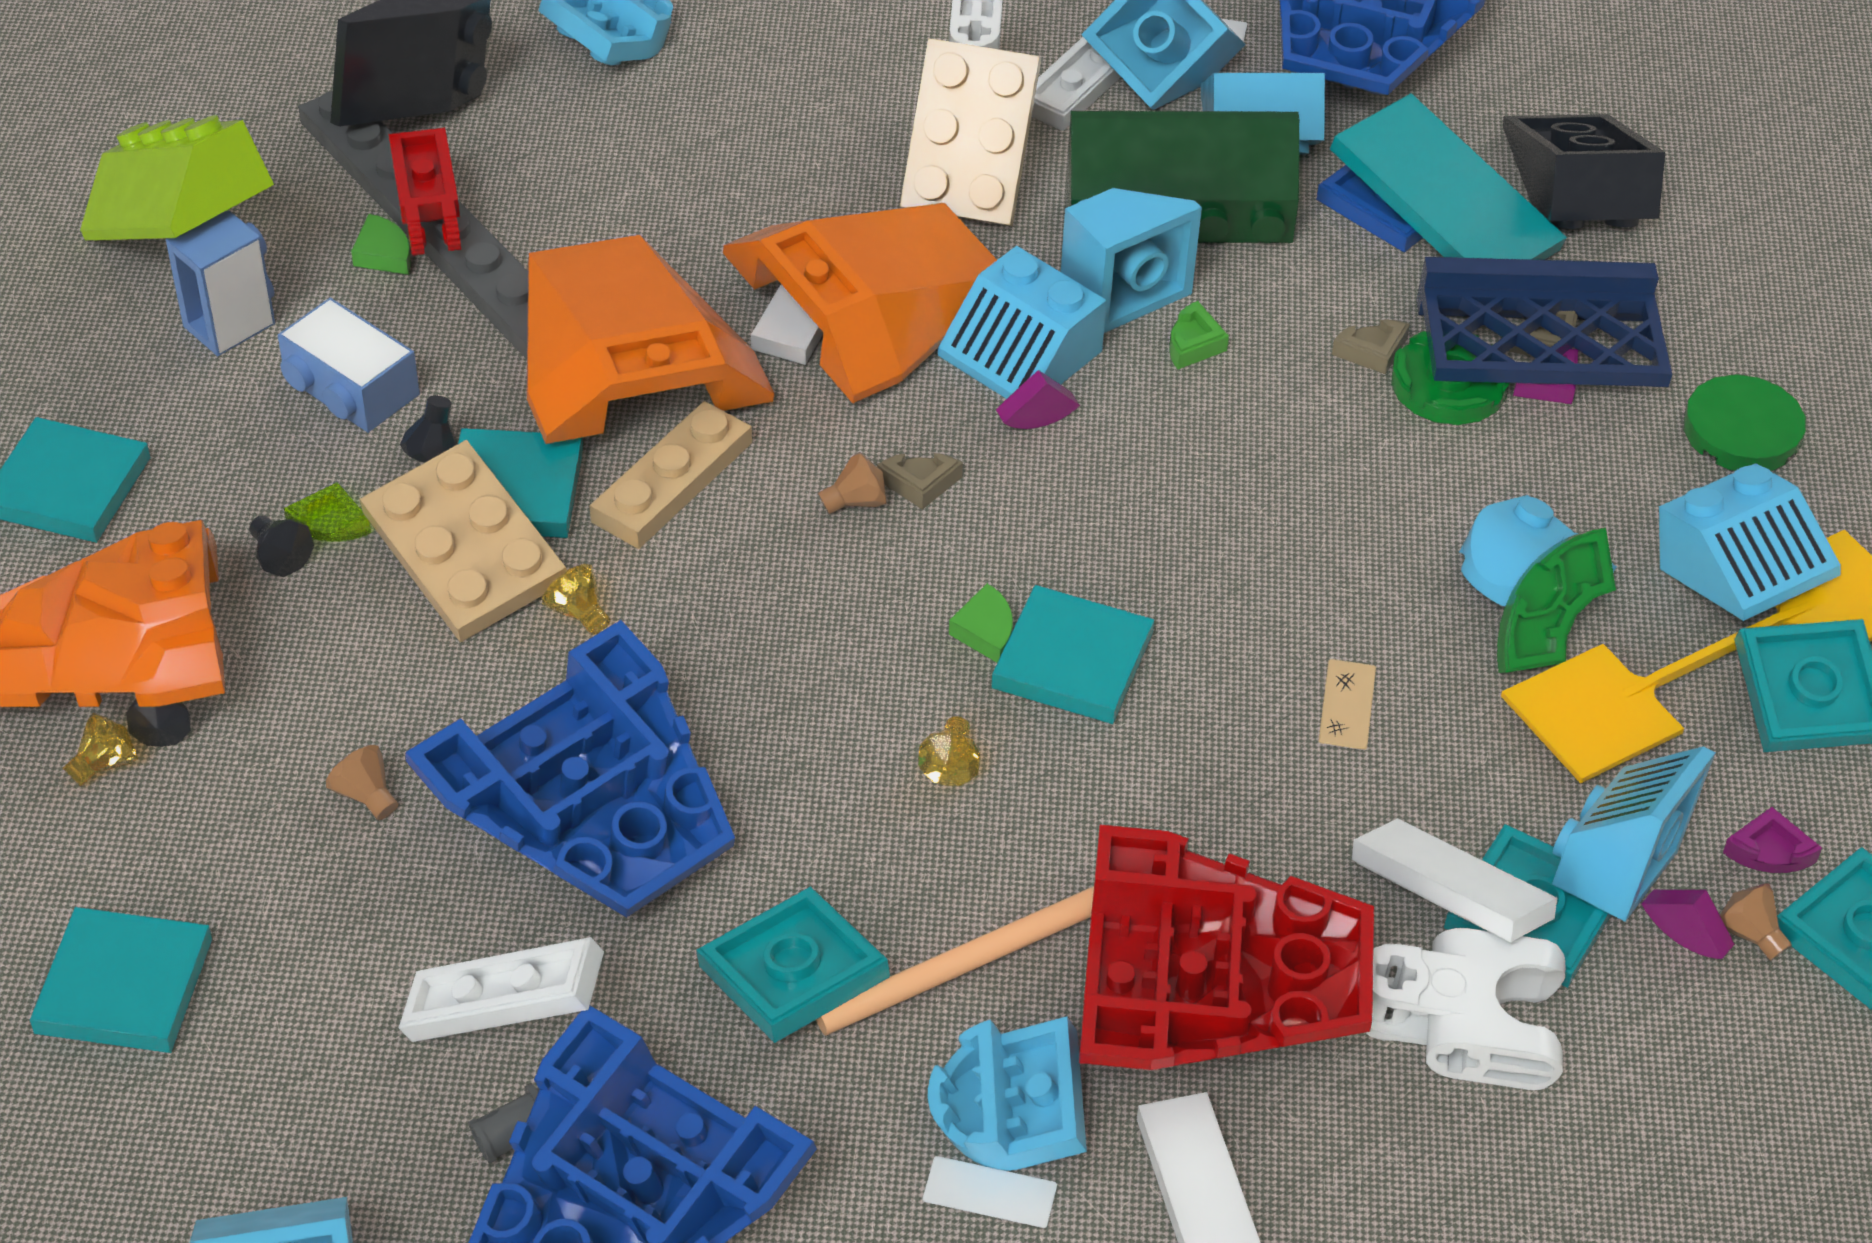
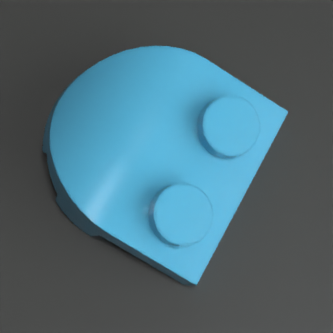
[538,0,673,65]
[1459,495,1617,606]
[928,1016,1087,1171]

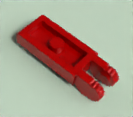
[388,127,461,256]

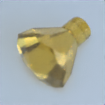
[542,564,611,635]
[62,713,139,787]
[918,716,980,786]

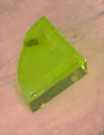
[283,482,371,542]

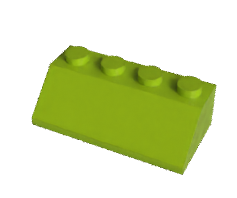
[80,115,274,241]

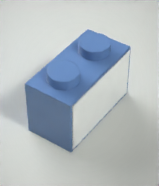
[166,210,275,357]
[278,298,420,433]

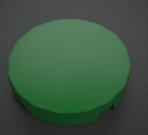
[1391,331,1510,425]
[1683,374,1806,471]

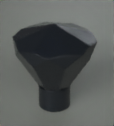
[400,395,458,463]
[249,516,314,577]
[126,699,191,747]

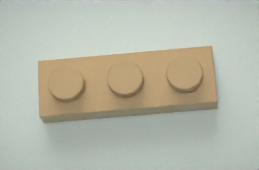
[590,401,752,549]

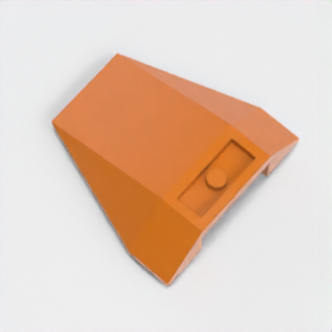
[723,203,997,403]
[527,235,774,444]

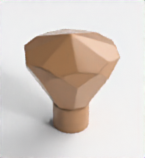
[818,452,887,514]
[326,745,399,820]
[1720,883,1792,961]

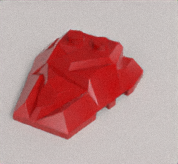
[1079,824,1374,1070]

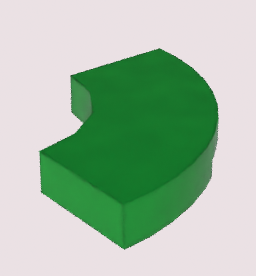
[1497,527,1616,673]

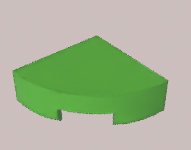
[351,214,411,275]
[1169,301,1229,370]
[949,583,1013,663]

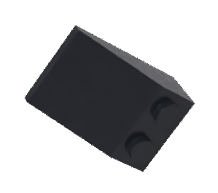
[330,0,492,127]
[1503,114,1665,229]

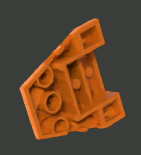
[0,520,225,707]

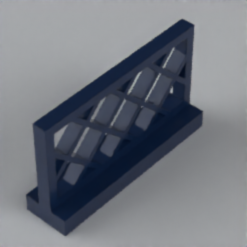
[1416,257,1672,387]

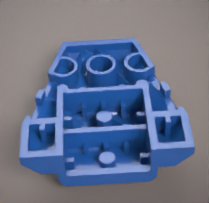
[1279,0,1486,95]
[405,620,735,918]
[468,1005,817,1243]

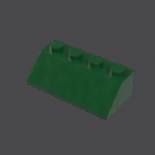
[1065,111,1300,243]

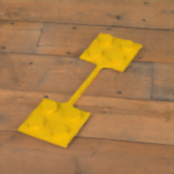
[1501,529,1872,784]

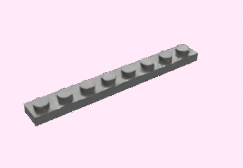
[298,91,528,360]

